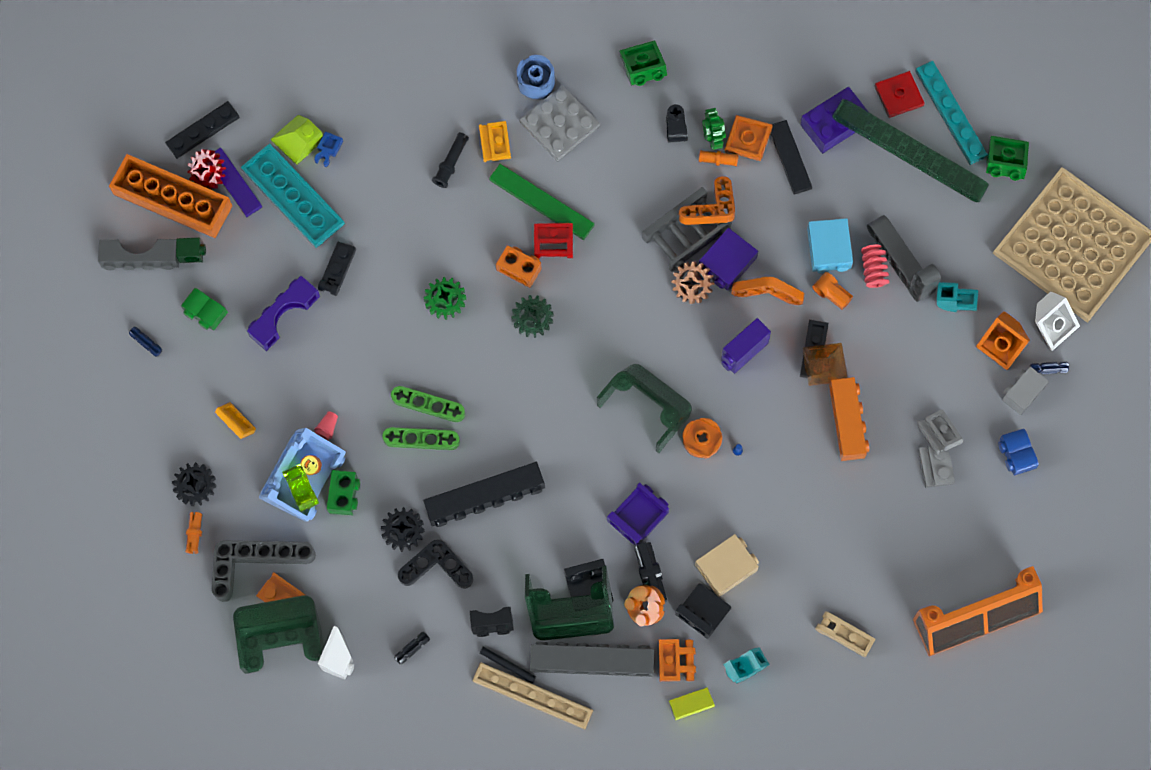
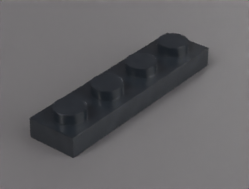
[165,101,240,159]

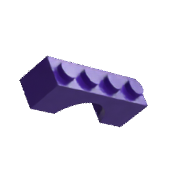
[247,276,320,351]

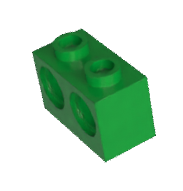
[327,470,360,516]

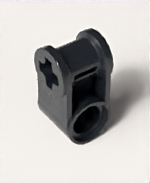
[666,104,688,143]

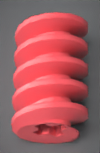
[861,244,890,288]

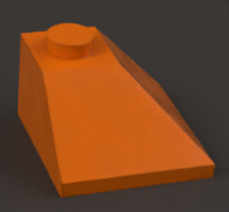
[976,311,1030,370]

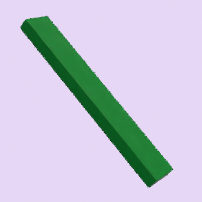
[489,164,595,240]

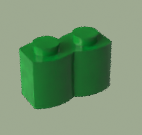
[181,288,228,331]

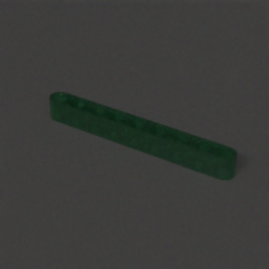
[832,99,989,203]

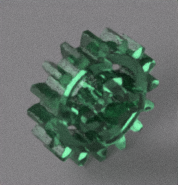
[511,295,554,338]

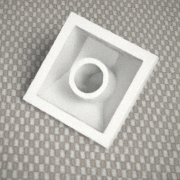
[1035,292,1080,351]
[318,626,354,679]

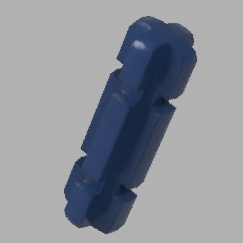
[129,327,162,357]
[1030,361,1069,374]

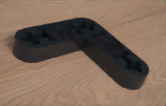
[398,540,473,589]

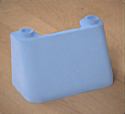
[259,428,346,522]

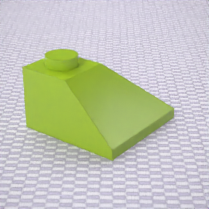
[271,115,323,165]

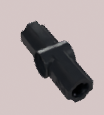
[634,542,667,601]

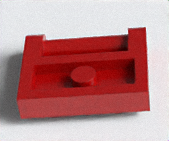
[534,223,573,259]

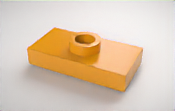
[215,402,256,439]

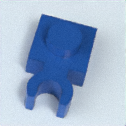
[314,131,343,167]

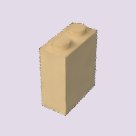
[695,534,759,597]

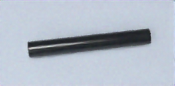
[479,646,536,684]

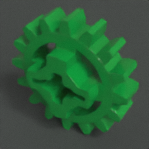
[702,108,726,150]
[424,277,466,320]

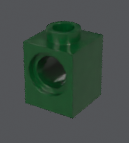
[176,237,206,263]

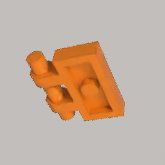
[659,639,696,682]

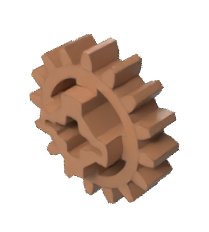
[671,261,715,304]

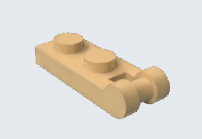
[815,611,876,657]

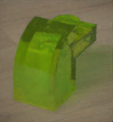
[282,464,319,512]

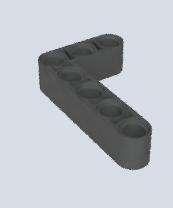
[867,215,941,302]
[211,540,316,602]

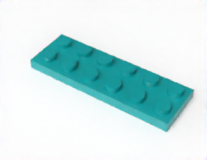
[241,143,345,248]

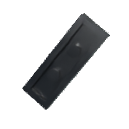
[800,319,829,380]

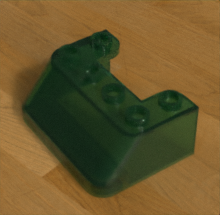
[233,595,324,674]

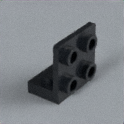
[564,559,614,612]
[675,583,731,639]

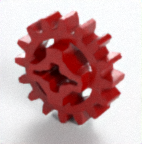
[187,149,226,190]

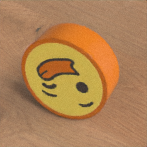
[301,455,322,475]

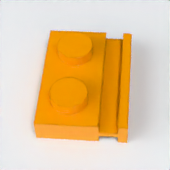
[479,121,511,162]

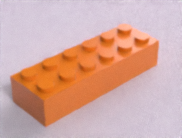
[109,154,233,238]

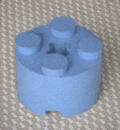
[517,55,555,99]

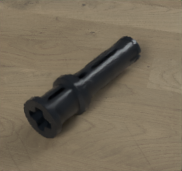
[432,132,469,188]

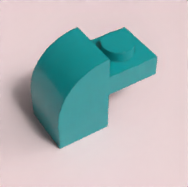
[937,282,978,312]
[723,647,770,684]

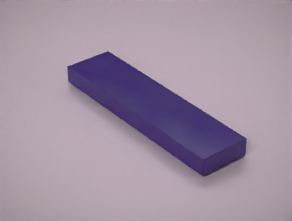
[215,147,262,218]

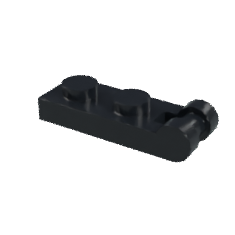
[318,241,356,296]

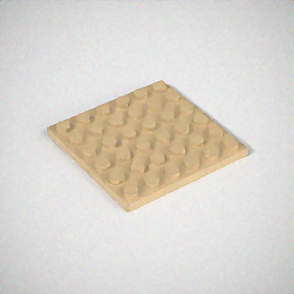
[993,167,1151,323]

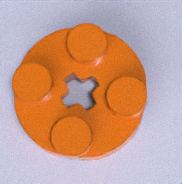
[683,418,722,459]
[624,585,665,626]

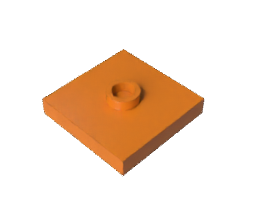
[724,115,773,161]

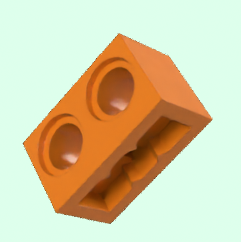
[496,245,542,288]

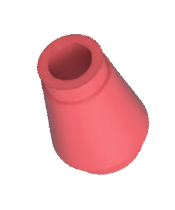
[314,411,338,441]

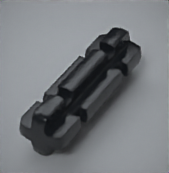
[394,632,430,665]

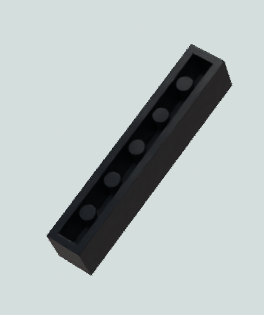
[423,461,545,527]

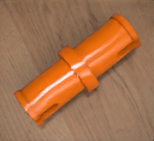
[699,150,739,167]
[185,512,203,554]

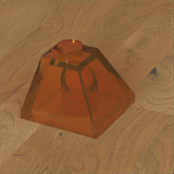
[802,343,848,386]

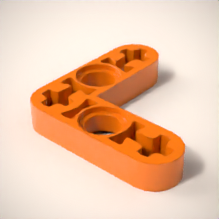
[679,176,735,225]
[731,276,804,305]

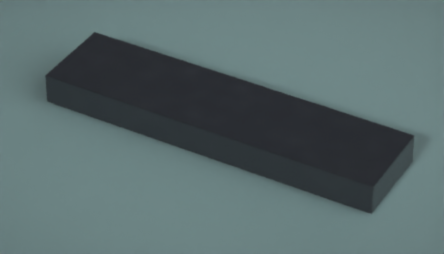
[770,120,812,195]

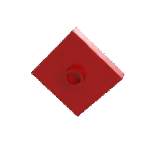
[874,71,925,118]

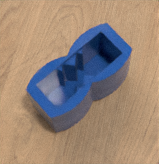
[998,428,1039,476]

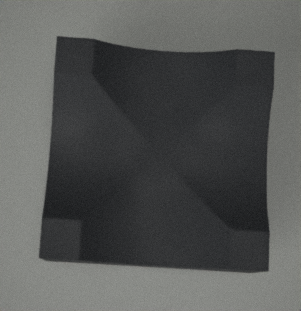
[470,607,514,637]

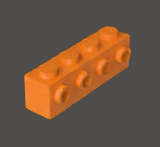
[829,377,869,461]

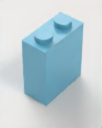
[807,218,853,273]

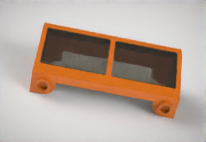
[913,566,1043,657]

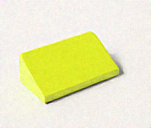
[669,687,715,720]

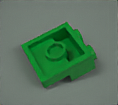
[619,40,667,86]
[986,136,1029,181]

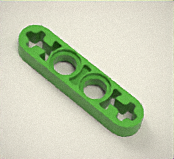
[391,386,465,422]
[382,427,460,450]

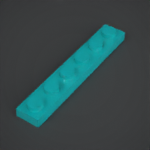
[915,61,988,165]

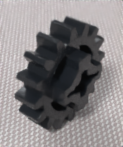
[172,462,217,506]
[381,507,425,552]

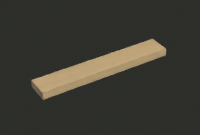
[472,662,593,730]

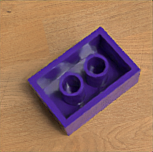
[800,86,871,154]

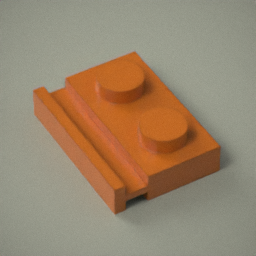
[256,572,307,620]

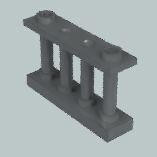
[642,187,732,272]

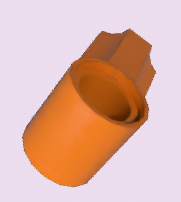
[812,272,853,310]

